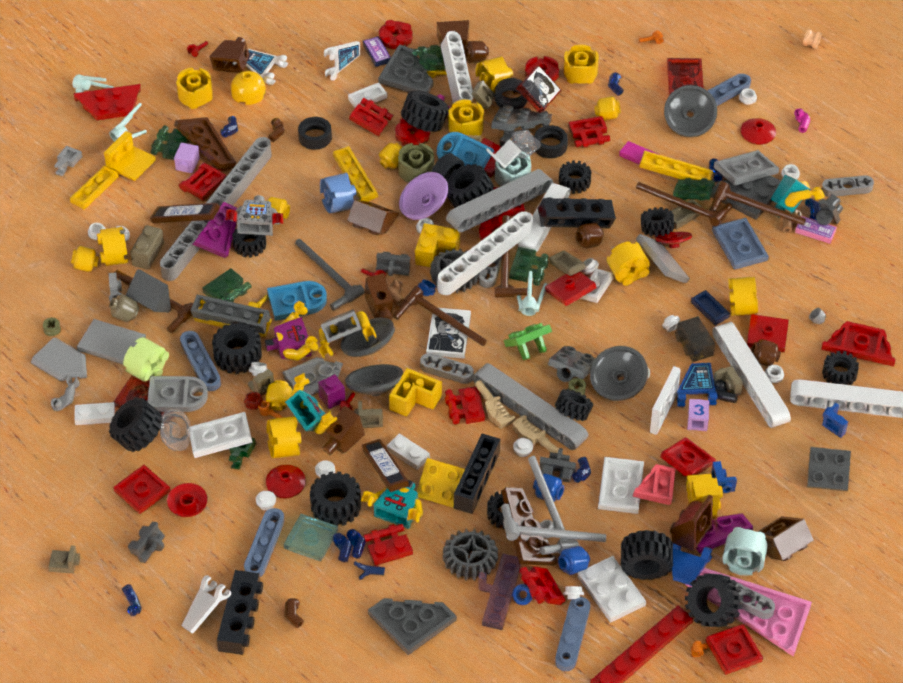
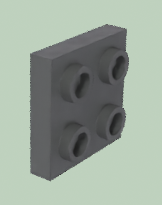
[548,346,595,382]
[807,447,851,492]

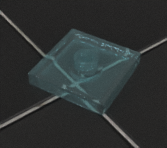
[284,514,338,561]

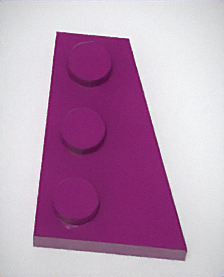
[192,202,238,258]
[696,513,753,554]

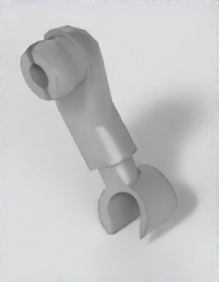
[50,375,80,411]

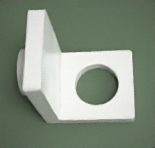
[486,140,522,169]

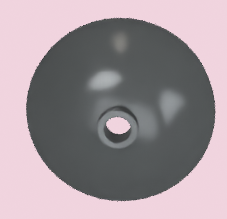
[664,85,717,137]
[341,318,395,357]
[590,346,648,401]
[345,364,403,396]

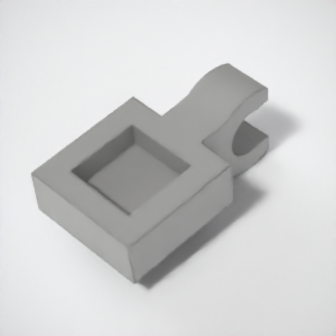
[55,146,82,176]
[109,272,122,301]

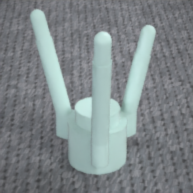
[72,74,114,93]
[109,103,147,142]
[517,271,548,316]

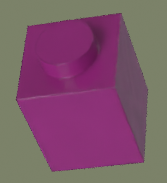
[318,374,346,409]

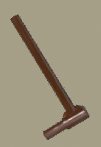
[709,181,806,225]
[636,182,732,226]
[495,215,533,298]
[114,270,193,333]
[393,286,487,346]

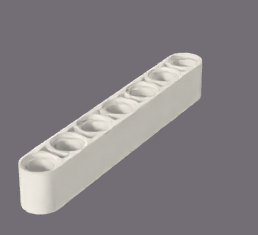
[437,212,533,295]
[712,322,791,428]
[790,380,903,418]

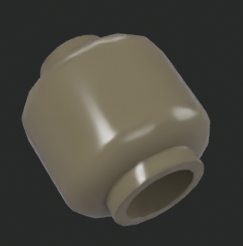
[109,294,139,322]

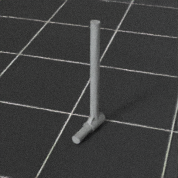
[528,456,579,555]
[501,504,606,542]

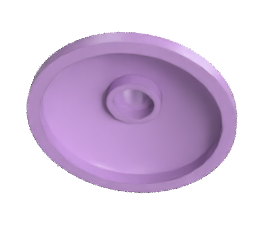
[399,172,448,220]

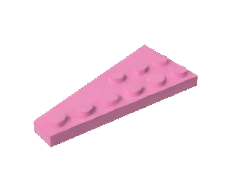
[685,568,812,657]

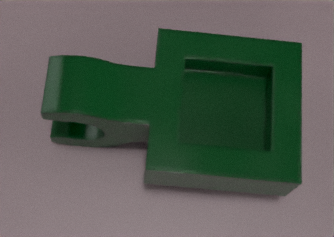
[228,438,257,470]

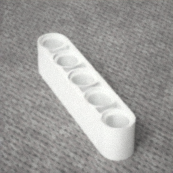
[441,31,474,103]
[518,183,570,253]

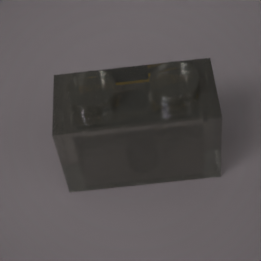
[675,316,715,362]

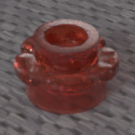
[244,392,263,410]

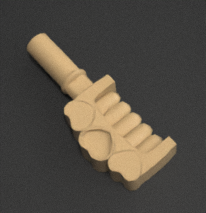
[475,380,515,429]
[512,415,559,453]

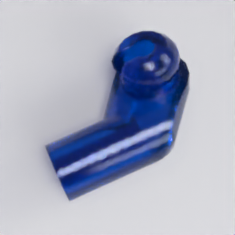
[608,72,624,96]
[220,116,238,137]
[709,158,723,182]
[805,198,821,221]
[572,457,591,483]
[346,529,366,559]
[332,533,352,562]
[122,584,142,616]

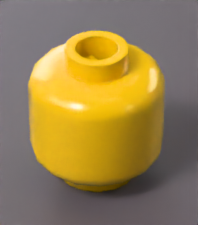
[594,96,621,121]
[379,143,402,169]
[267,197,290,221]
[71,246,99,272]
[265,380,292,411]

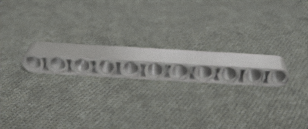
[160,137,272,281]

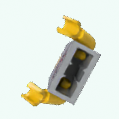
[318,309,377,359]

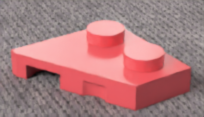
[632,464,676,505]

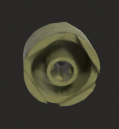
[398,143,434,182]

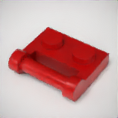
[179,163,227,201]

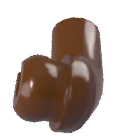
[268,118,285,142]
[284,598,304,628]

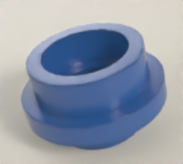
[418,280,436,296]
[512,584,533,605]

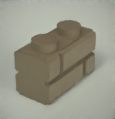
[130,225,164,270]

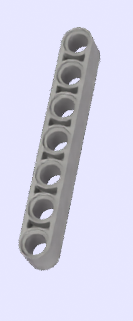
[446,169,553,232]
[472,363,588,450]

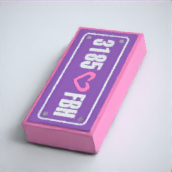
[795,216,837,244]

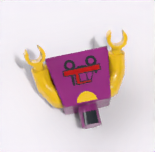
[264,301,318,361]

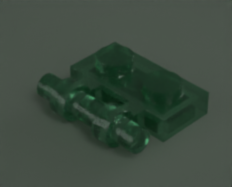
[413,45,445,71]
[150,125,189,160]
[673,178,715,201]
[509,247,549,286]
[202,268,252,302]

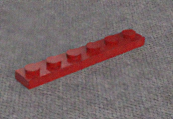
[590,605,694,683]

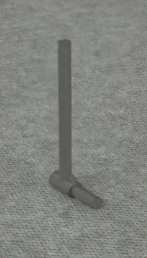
[295,239,365,311]

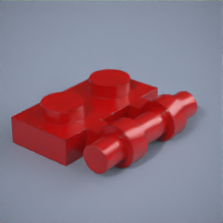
[349,97,394,137]
[568,116,611,148]
[445,386,485,425]
[363,524,413,566]
[519,567,566,605]

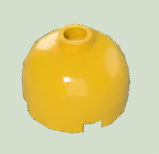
[231,71,266,105]

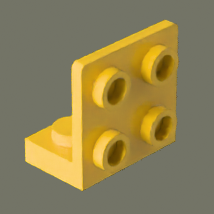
[104,131,156,181]
[417,458,465,508]

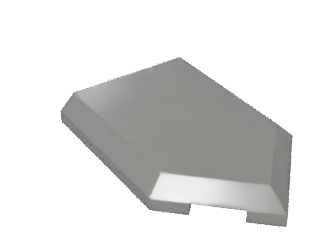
[31,338,87,381]
[282,357,343,395]

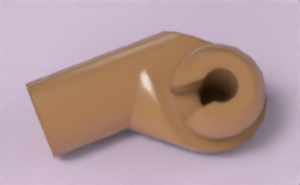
[783,209,802,233]
[389,279,404,306]

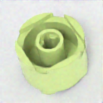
[123,337,169,382]

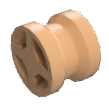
[803,29,822,49]

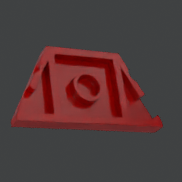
[74,84,141,121]
[821,321,895,367]

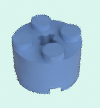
[320,173,356,213]

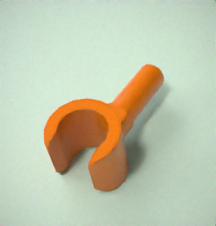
[639,30,664,44]
[258,400,283,418]
[691,641,709,657]

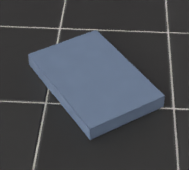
[712,218,769,270]

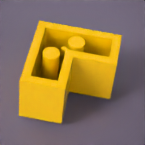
[415,223,460,268]
[389,368,442,417]
[686,474,723,519]

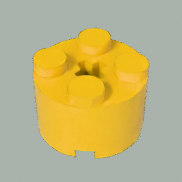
[563,44,599,84]
[475,56,513,94]
[176,68,213,109]
[448,99,484,136]
[97,226,128,266]
[607,241,650,286]
[728,276,758,316]
[266,416,301,459]

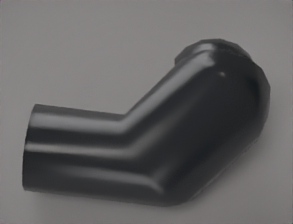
[715,380,738,403]

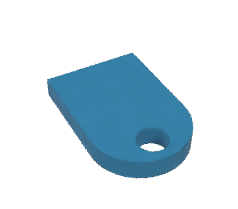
[437,132,494,168]
[267,281,327,321]

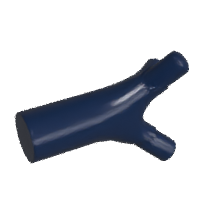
[354,561,385,580]

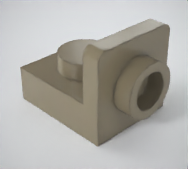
[471,81,495,109]
[714,366,743,395]
[248,369,274,397]
[354,401,383,428]
[48,545,80,574]

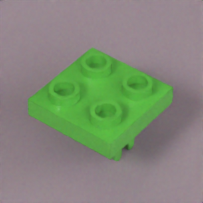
[503,323,552,360]

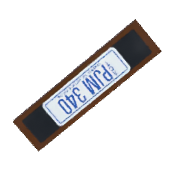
[150,203,220,223]
[362,439,409,492]

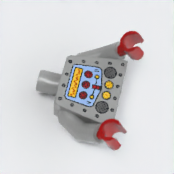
[225,195,283,236]

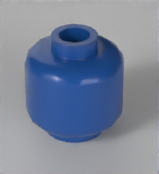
[533,474,564,502]
[558,546,590,575]

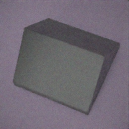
[126,269,171,313]

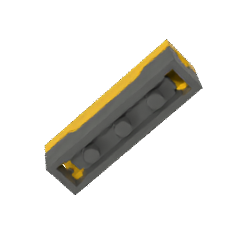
[191,294,272,337]

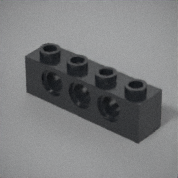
[537,197,616,228]
[454,433,500,514]
[217,570,263,655]

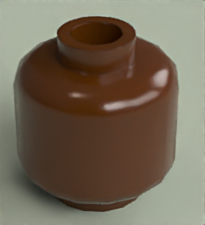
[463,41,489,63]
[575,223,604,248]
[751,339,781,367]

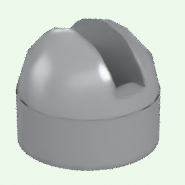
[809,308,826,324]

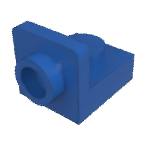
[822,403,849,438]
[711,461,737,493]

